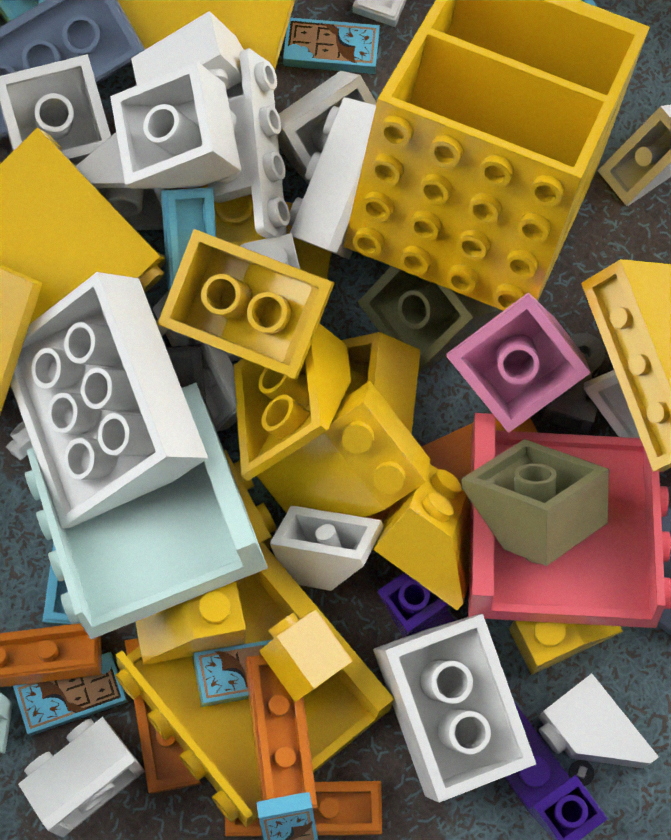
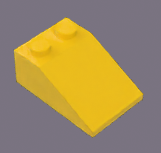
[157,229,335,379]
[233,323,351,481]
[257,381,431,518]

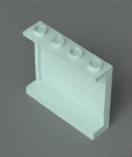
[25,383,268,639]

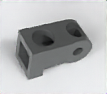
[541,333,605,435]

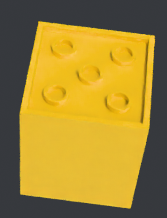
[343,0,650,311]

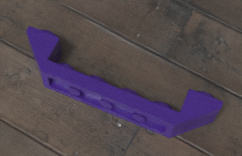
[378,572,608,840]

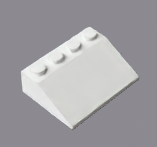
[10,272,208,528]

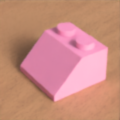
[446,292,591,433]

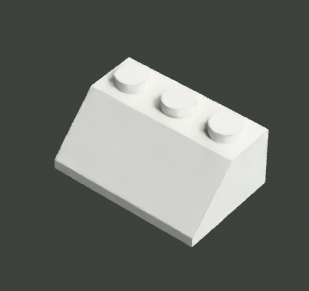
[288,97,376,259]
[373,614,536,803]

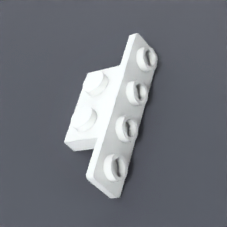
[208,48,290,238]

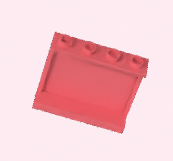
[468,413,671,628]

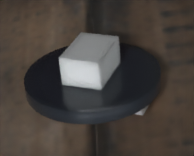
[568,760,594,786]

